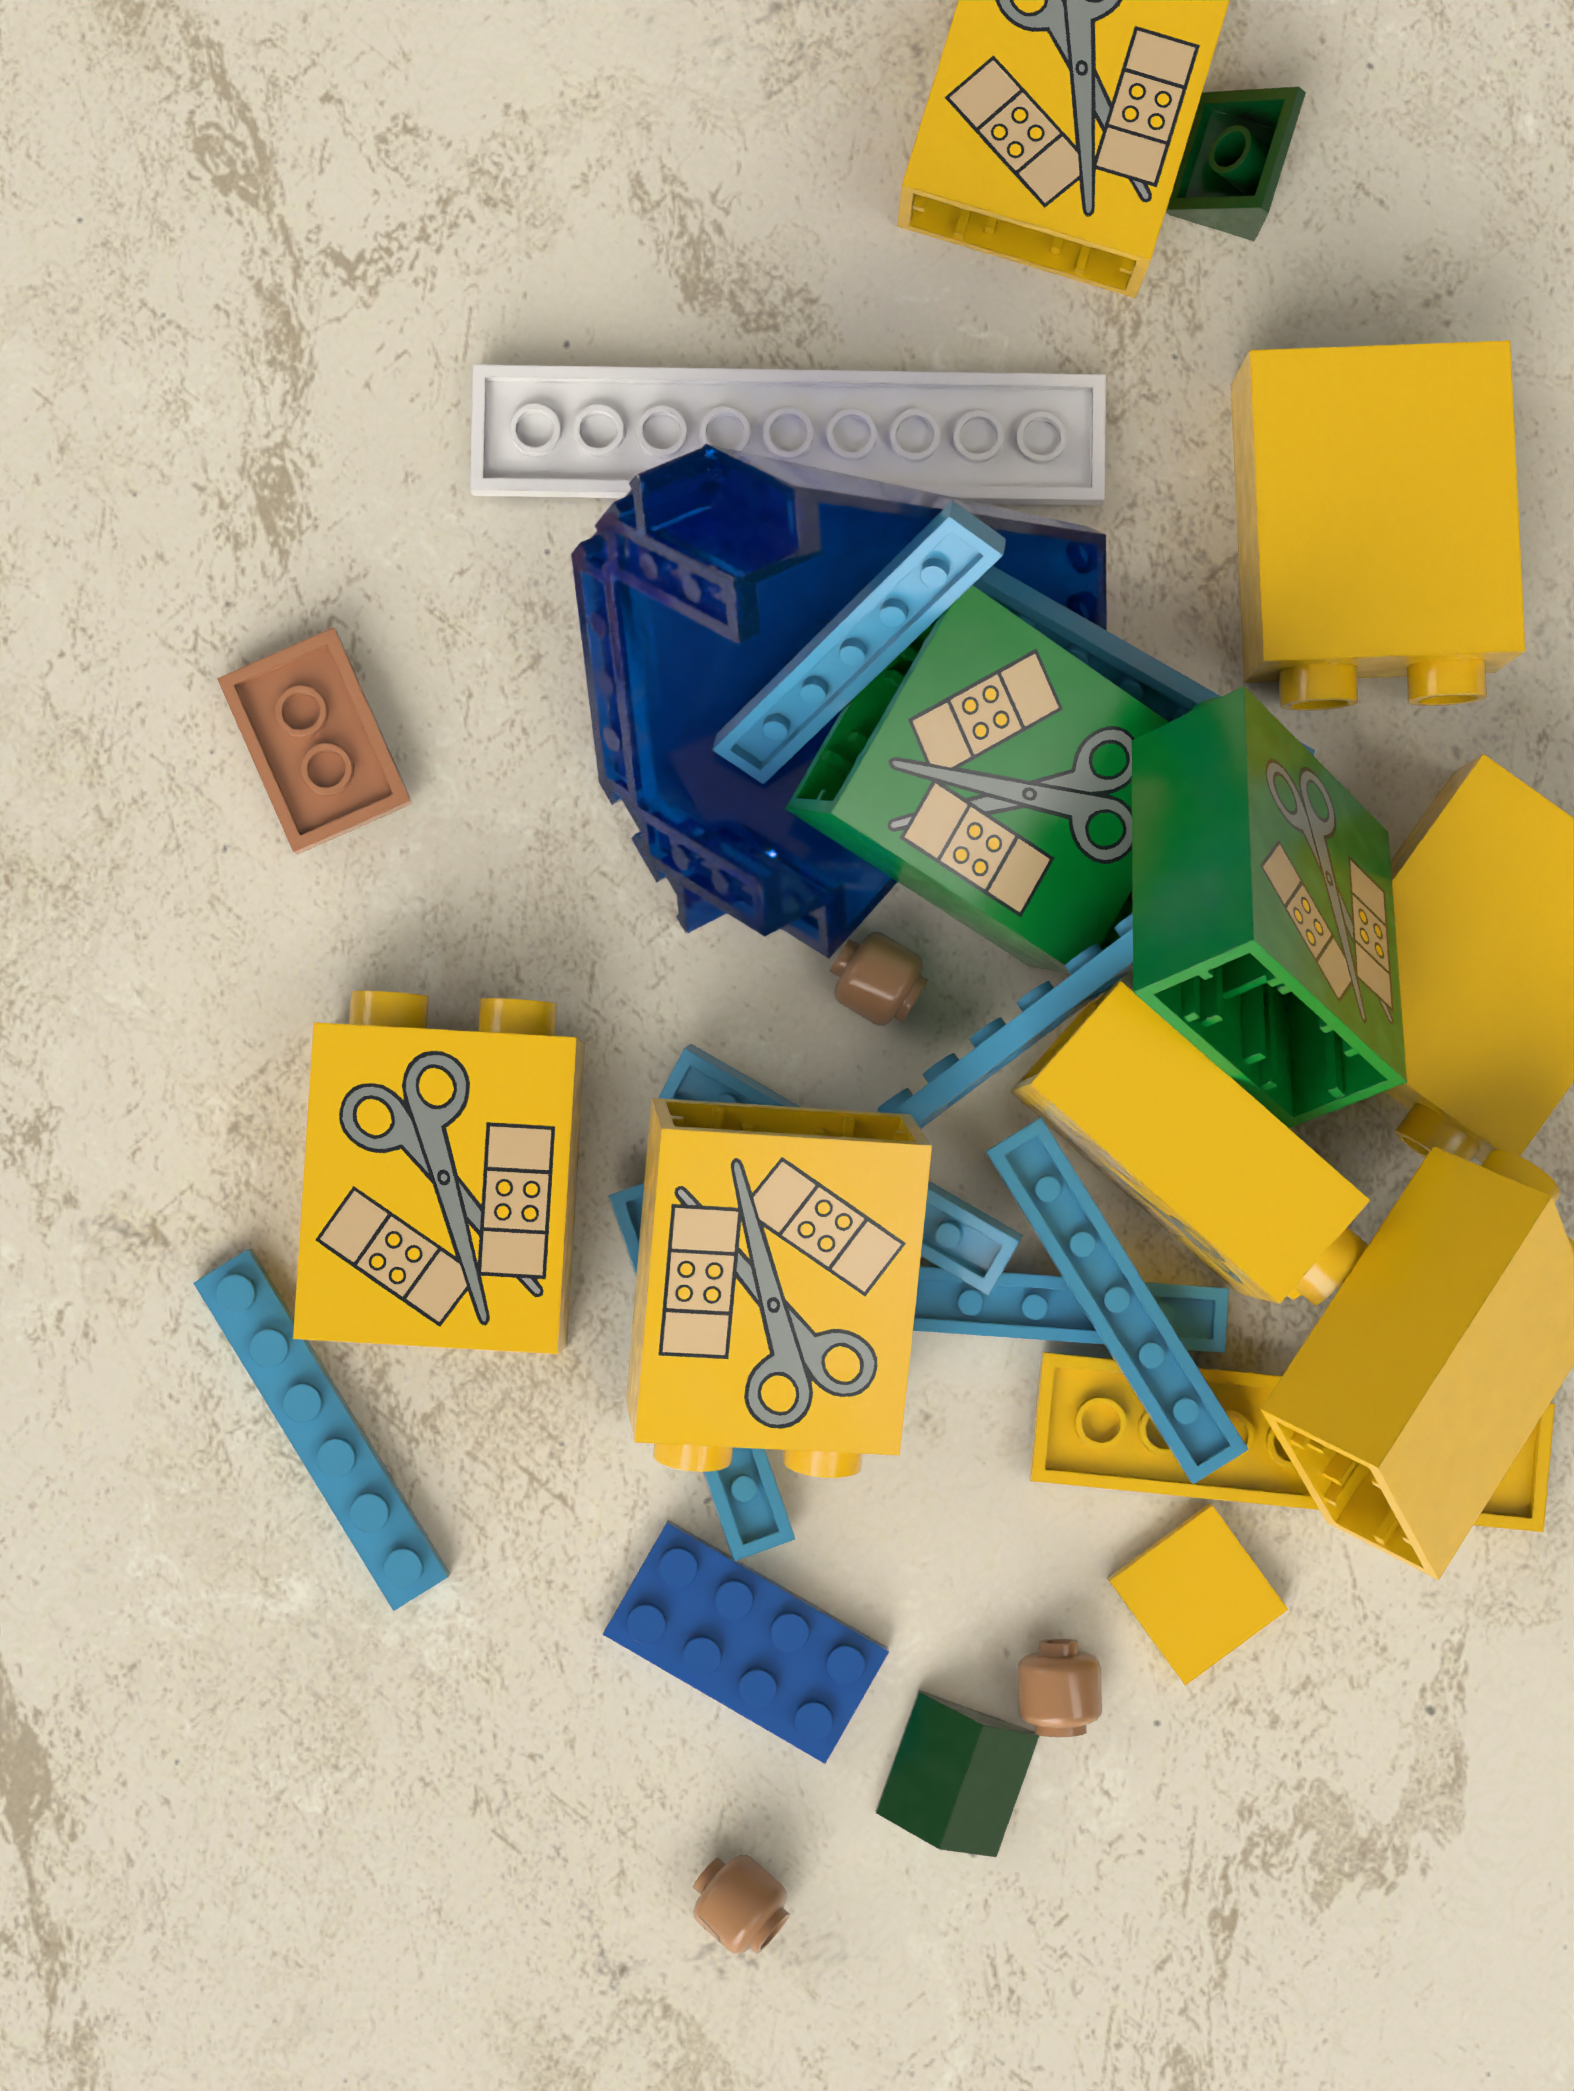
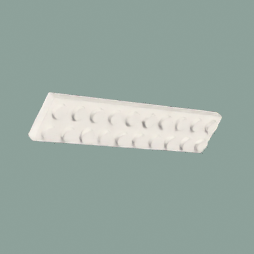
[470,364,1106,506]

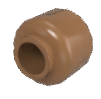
[830,931,928,1026]
[1018,1639,1102,1737]
[693,1855,790,1954]

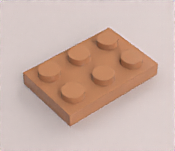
[217,627,413,855]

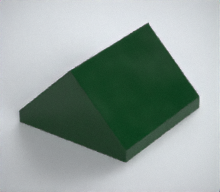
[1166,86,1306,241]
[875,1690,1040,1857]

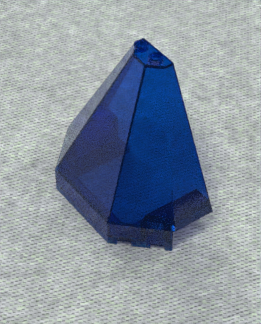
[571,444,1107,959]

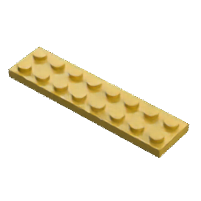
[1029,1351,1555,1532]

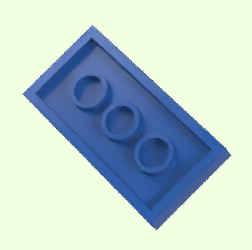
[603,1520,889,1764]

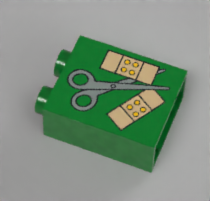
[785,585,1169,974]
[1131,686,1407,1128]

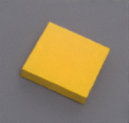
[1107,1503,1289,1686]

